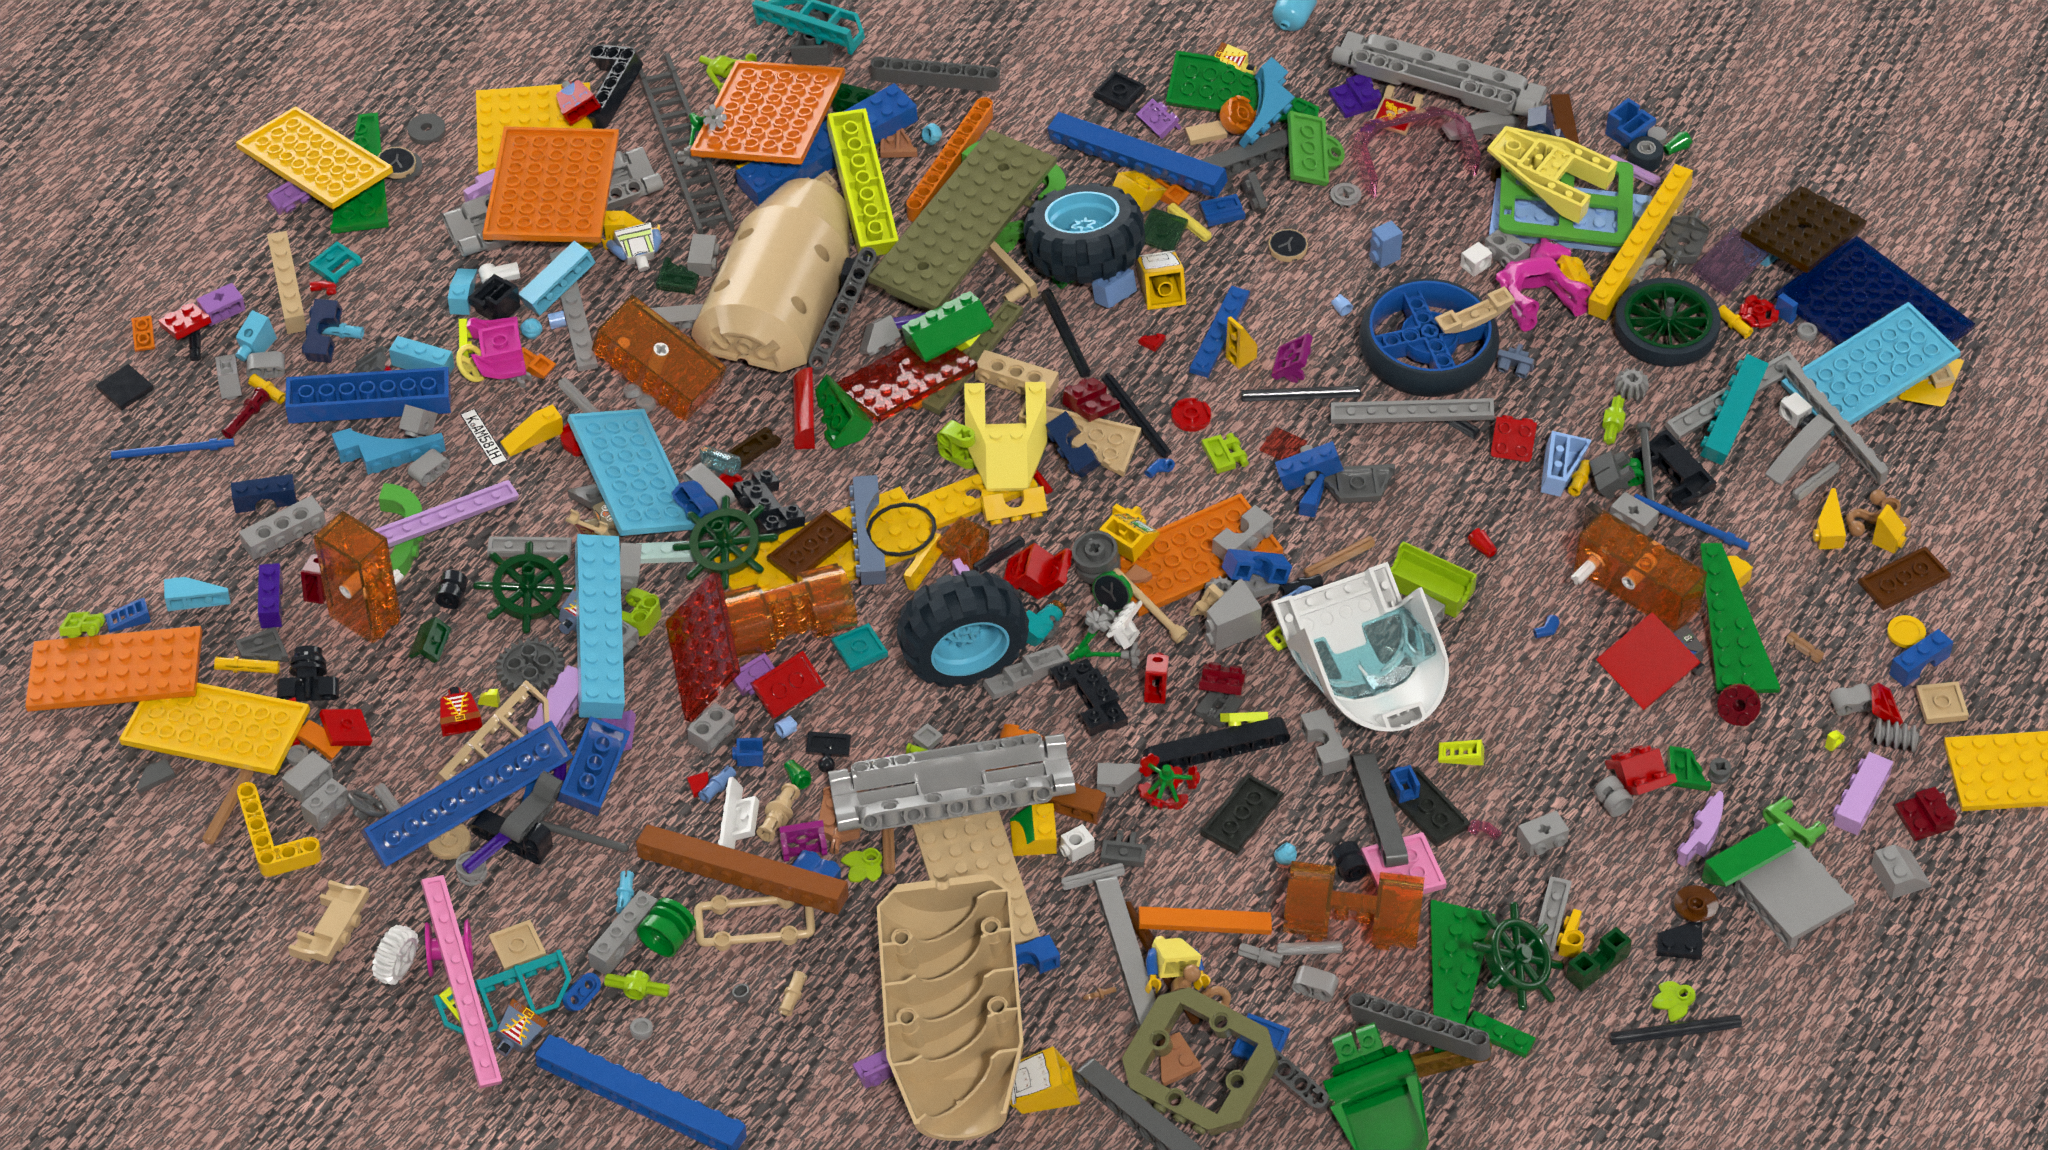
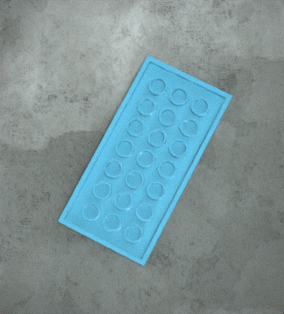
[1781,302,1961,436]
[567,409,696,536]

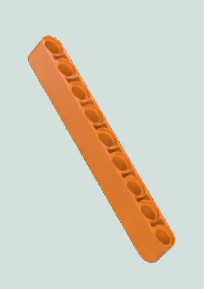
[906,97,993,222]

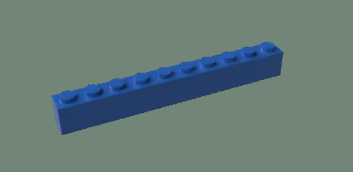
[1047,112,1228,198]
[535,1034,747,1150]

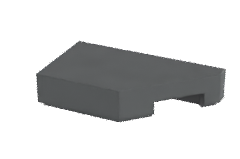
[137,758,176,794]

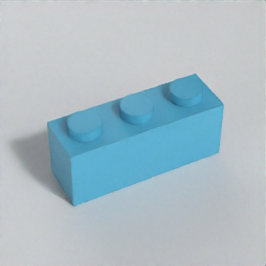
[389,336,455,374]

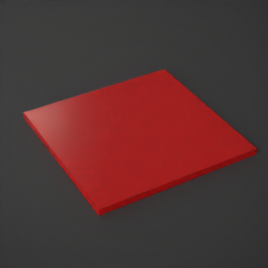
[1596,612,1701,710]

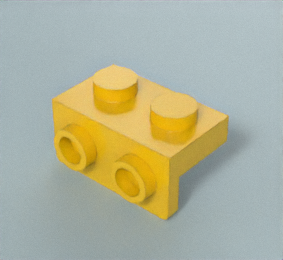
[1556,255,1594,293]

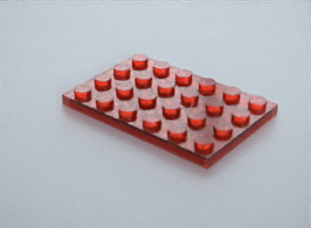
[836,345,978,422]
[666,572,741,722]

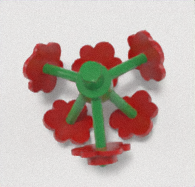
[1138,753,1200,810]

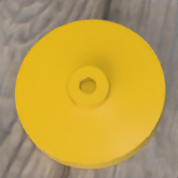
[1887,615,1926,648]

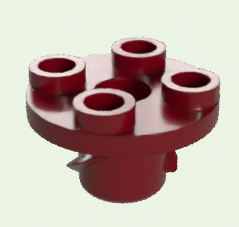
[1717,684,1761,726]

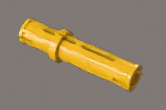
[214,656,280,674]

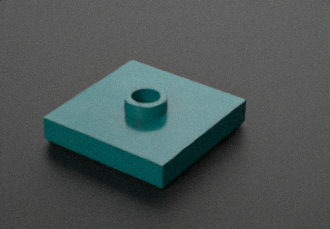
[831,623,888,672]

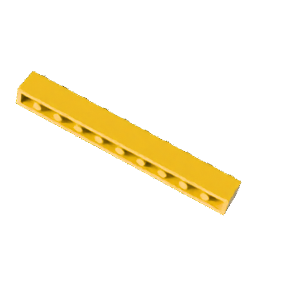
[1588,164,1693,320]

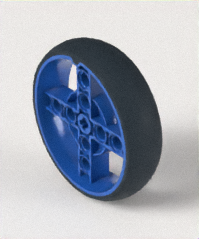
[1359,278,1499,397]

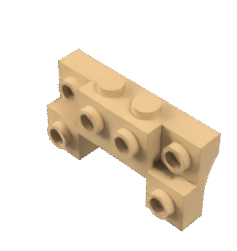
[288,880,370,964]

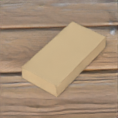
[1185,120,1227,146]

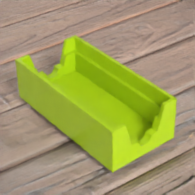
[1390,541,1477,618]

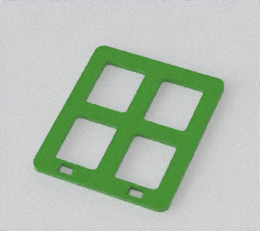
[1499,161,1633,247]

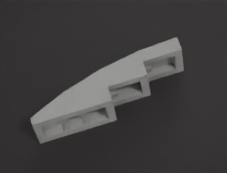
[1441,112,1521,140]
[1765,414,1835,486]
[983,645,1069,700]

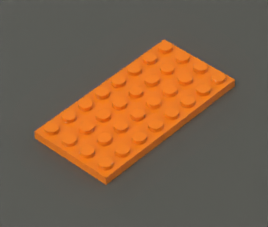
[1119,493,1283,617]
[25,626,203,712]

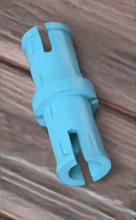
[322,323,364,340]
[616,871,634,914]

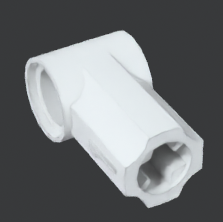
[478,262,520,284]

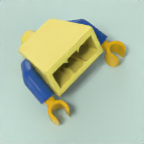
[1145,936,1211,994]

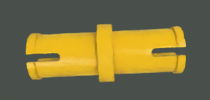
[1718,305,1753,339]
[248,374,286,405]
[1568,459,1592,496]

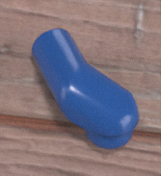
[1144,459,1175,478]
[1533,615,1560,639]

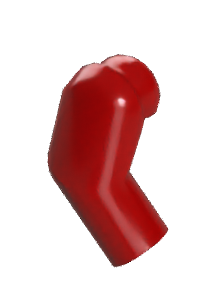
[309,280,337,296]

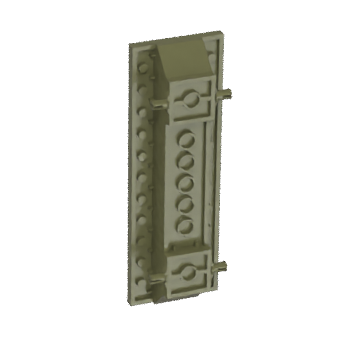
[869,129,1057,312]

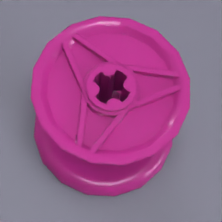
[425,918,473,978]

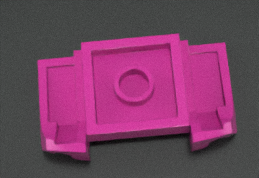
[467,316,527,379]

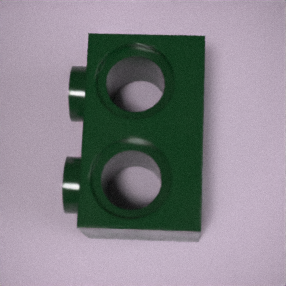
[832,83,876,112]

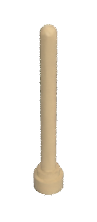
[1113,568,1188,644]

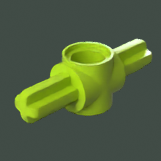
[1602,395,1626,445]
[604,970,670,1000]

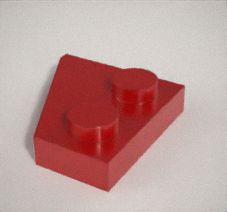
[1871,683,1903,725]

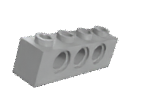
[239,495,326,560]
[588,890,658,975]

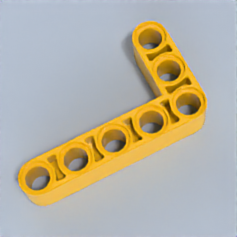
[237,782,322,877]

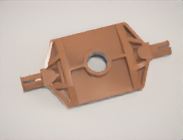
[819,786,864,854]

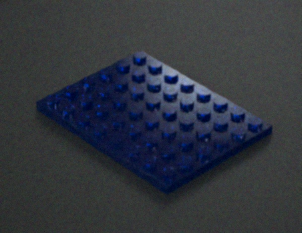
[1775,236,1975,345]

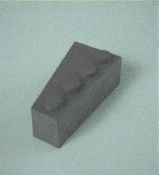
[790,0,839,65]

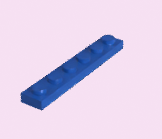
[1189,286,1250,378]

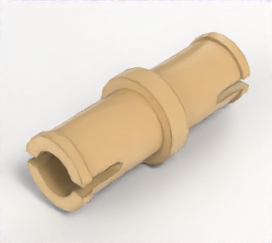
[778,971,807,1016]

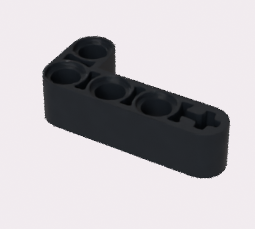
[470,810,553,865]

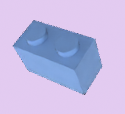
[1369,220,1403,268]
[1092,268,1137,308]

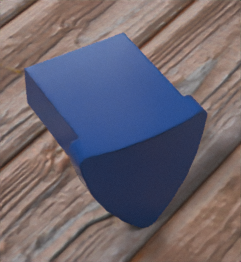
[1775,293,1798,324]

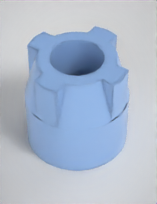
[1331,294,1353,316]
[548,311,567,329]
[774,715,797,738]

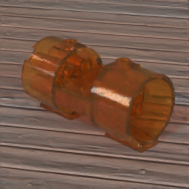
[716,563,858,659]
[1283,861,1425,951]

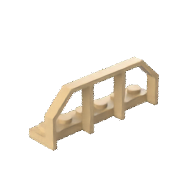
[435,680,549,783]

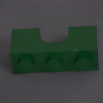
[1566,927,1632,992]

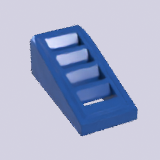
[1299,474,1325,518]
[105,598,151,633]

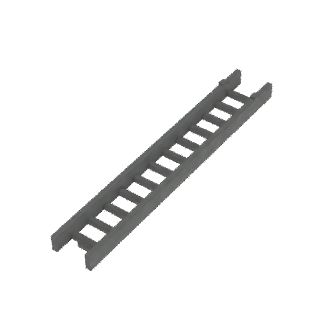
[637,53,735,234]

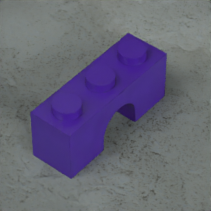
[258,563,283,629]

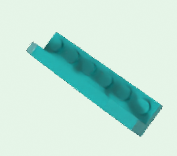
[752,0,865,55]
[432,949,571,1036]

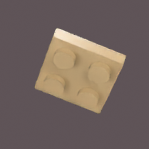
[1915,682,1969,724]
[489,919,547,971]

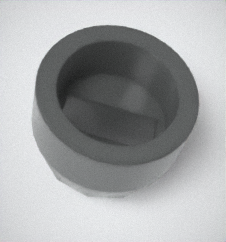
[732,984,751,1004]

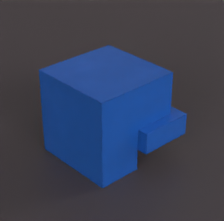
[1605,98,1656,149]

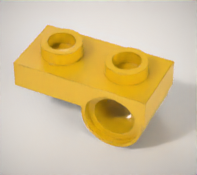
[1556,909,1584,958]

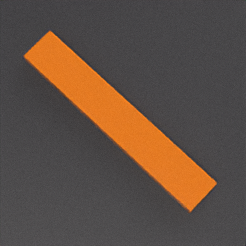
[1138,906,1272,935]

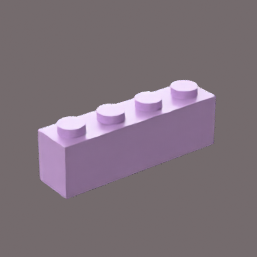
[526,665,579,734]
[1832,752,1893,835]

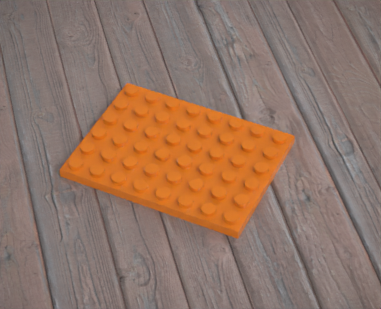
[690,60,845,165]
[482,126,619,243]

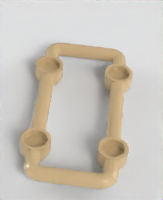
[694,895,815,951]

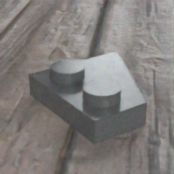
[567,484,604,509]

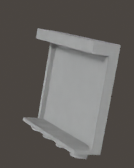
[1734,842,1855,950]

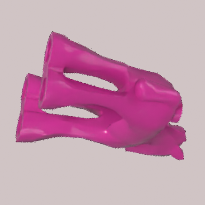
[1496,238,1591,332]

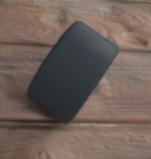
[1627,136,1664,172]

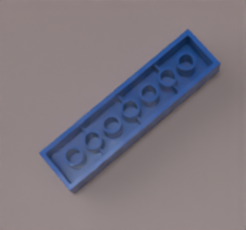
[285,367,451,423]

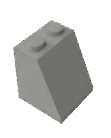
[1204,579,1262,651]

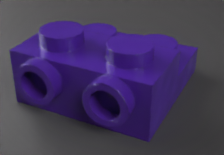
[1328,74,1381,118]

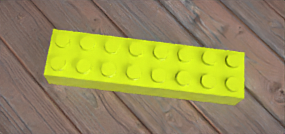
[827,108,899,257]

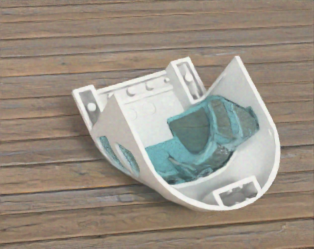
[1271,562,1449,731]

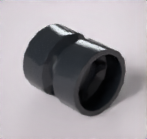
[435,570,468,609]
[1332,841,1369,883]

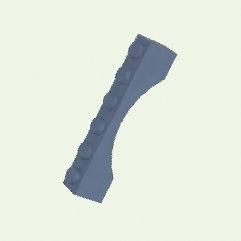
[849,475,886,585]

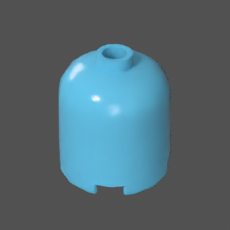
[1272,0,1317,32]

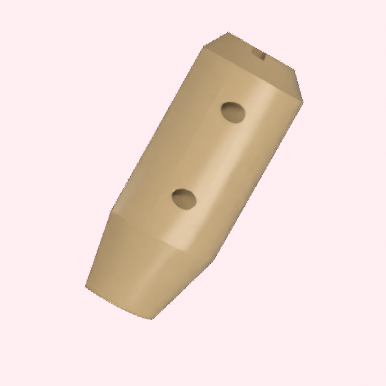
[691,178,850,372]
[877,873,1024,1141]

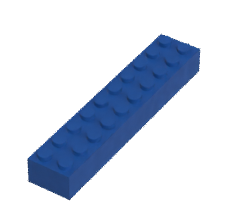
[736,83,918,207]
[361,720,573,870]

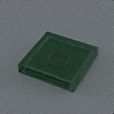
[1144,208,1188,252]

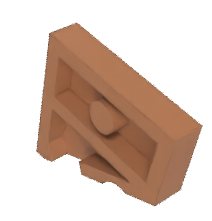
[880,128,918,158]
[1159,1032,1201,1086]

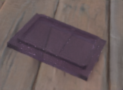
[1690,227,1769,297]

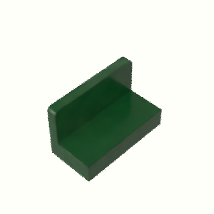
[408,617,452,663]

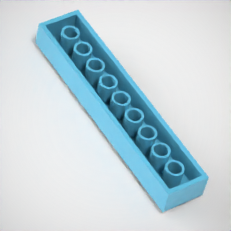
[575,534,625,719]

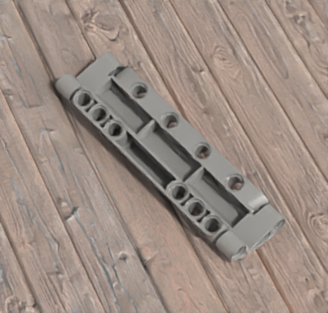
[1331,31,1547,118]
[442,147,664,257]
[828,733,1076,832]

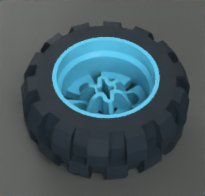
[1024,183,1145,284]
[897,570,1029,688]

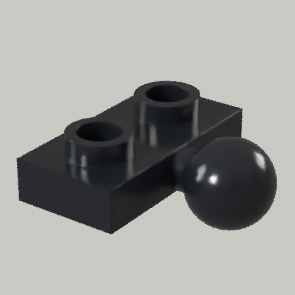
[806,731,851,773]

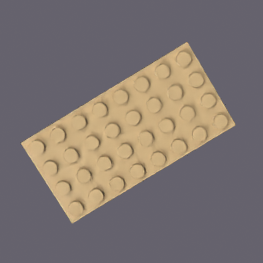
[912,811,1040,945]

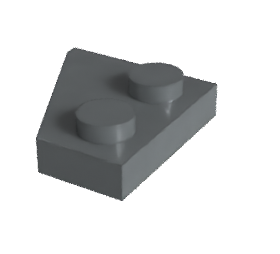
[1240,171,1268,215]
[235,627,289,662]

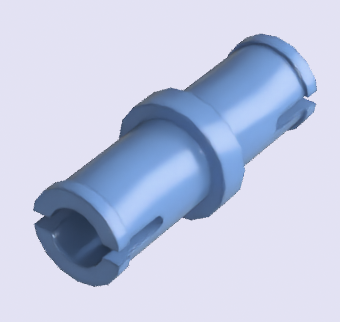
[698,765,736,803]

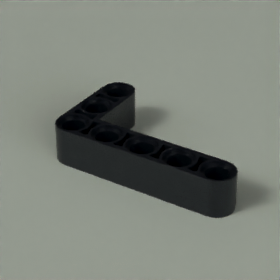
[587,45,643,129]

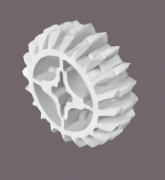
[372,925,419,985]

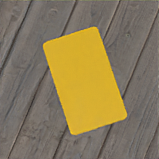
[1899,359,1964,407]

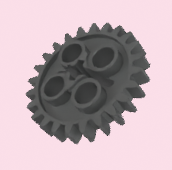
[496,637,565,696]

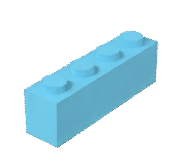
[519,241,596,316]

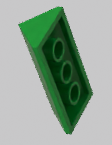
[1702,823,1796,887]

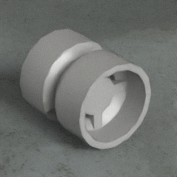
[1594,776,1634,817]

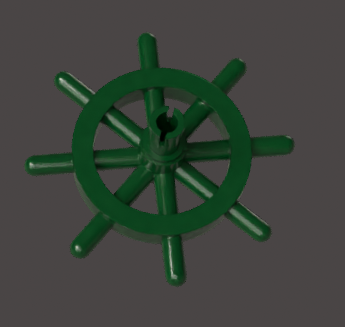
[672,495,778,590]
[473,541,576,634]
[1472,901,1564,1011]

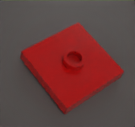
[319,709,373,746]

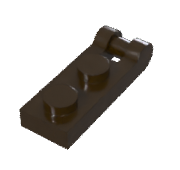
[724,427,781,470]

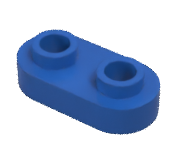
[563,973,601,1012]

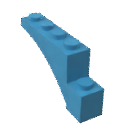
[1239,57,1295,148]
[332,428,446,475]

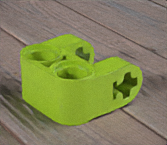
[937,420,975,469]
[622,588,662,636]

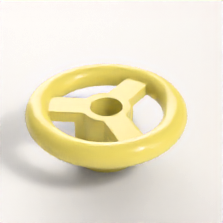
[456,344,486,382]

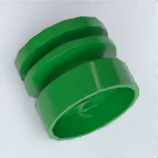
[637,898,696,958]

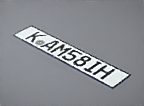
[460,408,507,466]

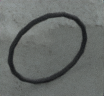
[866,502,937,557]

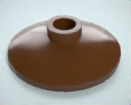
[1674,885,1719,922]

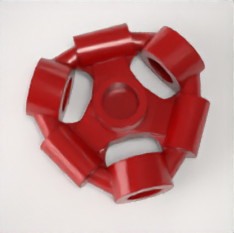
[1739,295,1779,329]

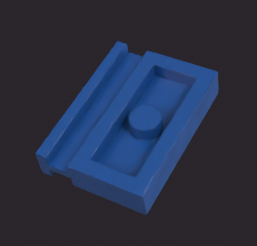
[1199,194,1245,227]

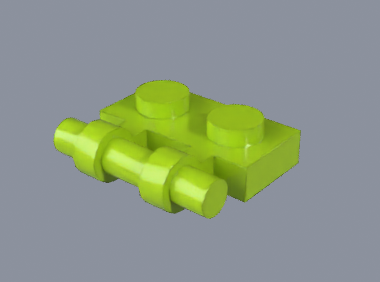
[1201,433,1249,474]
[59,611,105,638]

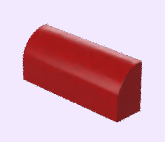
[793,367,815,450]

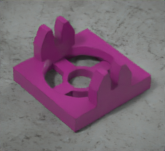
[1271,333,1313,383]
[779,820,828,862]

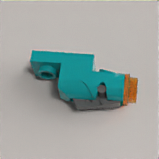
[1026,600,1066,647]

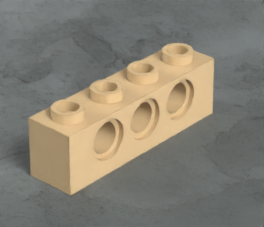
[975,350,1059,402]

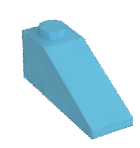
[448,268,478,315]
[164,577,231,611]

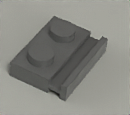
[353,345,388,373]

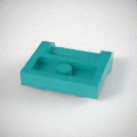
[309,241,363,284]

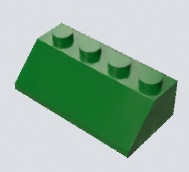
[902,291,994,362]

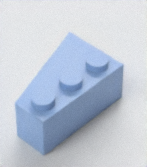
[1541,431,1591,497]

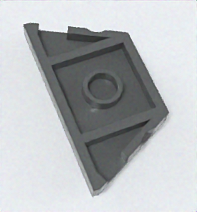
[1316,464,1395,503]

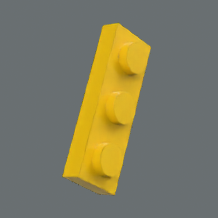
[904,533,945,591]

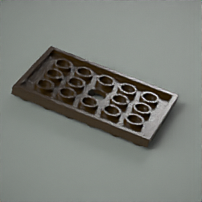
[1740,186,1867,273]

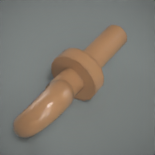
[1083,987,1116,1000]

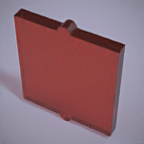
[1260,427,1307,460]

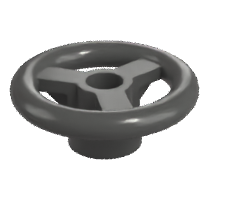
[347,790,386,820]

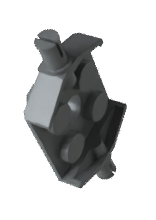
[1659,208,1710,272]

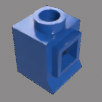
[732,738,763,767]
[1389,765,1420,803]

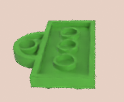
[1287,111,1345,186]

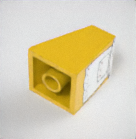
[1136,251,1186,310]
[1010,1046,1081,1114]

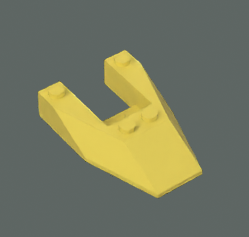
[1487,126,1618,224]
[964,382,1047,491]

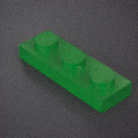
[1466,1010,1536,1059]

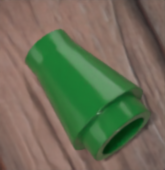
[1663,131,1692,156]
[784,760,812,789]

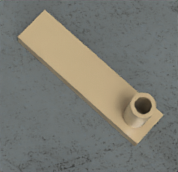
[986,241,1039,303]

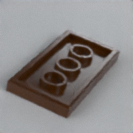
[767,510,855,583]
[1858,546,1951,611]

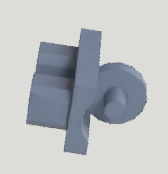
[1497,344,1534,379]

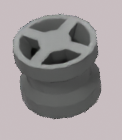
[1708,758,1731,785]

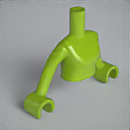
[699,53,757,95]

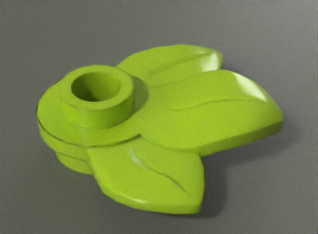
[841,848,882,883]
[1652,981,1696,1022]

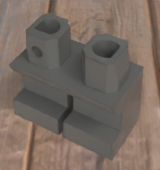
[1589,450,1636,500]

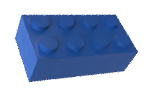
[557,716,631,816]

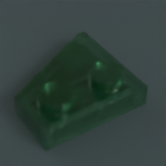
[656,257,700,295]

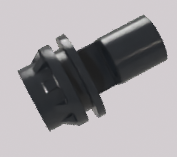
[277,645,339,701]

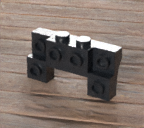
[1632,429,1717,512]
[732,469,806,536]
[1050,658,1128,737]

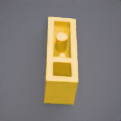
[1226,316,1258,369]
[500,404,563,457]
[1813,488,1846,549]

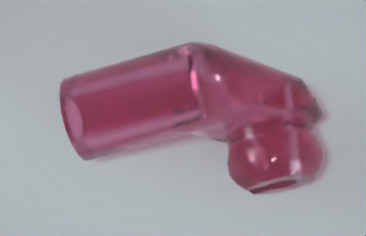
[1468,819,1502,840]

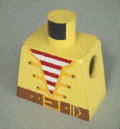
[1215,42,1256,75]

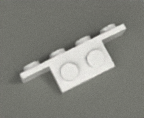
[1106,600,1143,650]
[718,777,759,849]

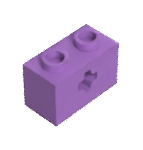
[197,283,246,326]

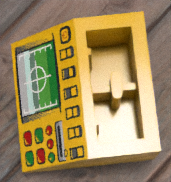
[1099,513,1160,562]

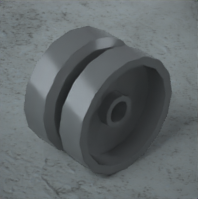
[1072,531,1121,584]

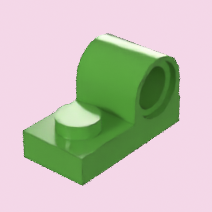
[995,220,1025,253]

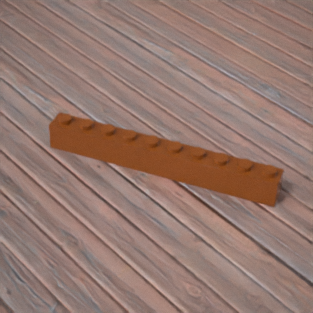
[636,824,849,915]

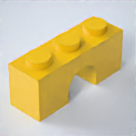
[980,486,1048,526]

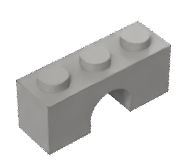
[1212,505,1274,561]
[1300,708,1350,776]

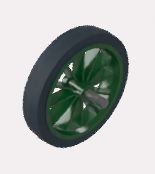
[1614,278,1721,367]

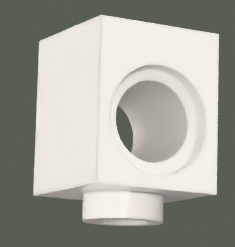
[1460,242,1492,277]
[1779,392,1813,428]
[1059,824,1095,863]

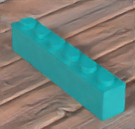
[1700,354,1769,465]

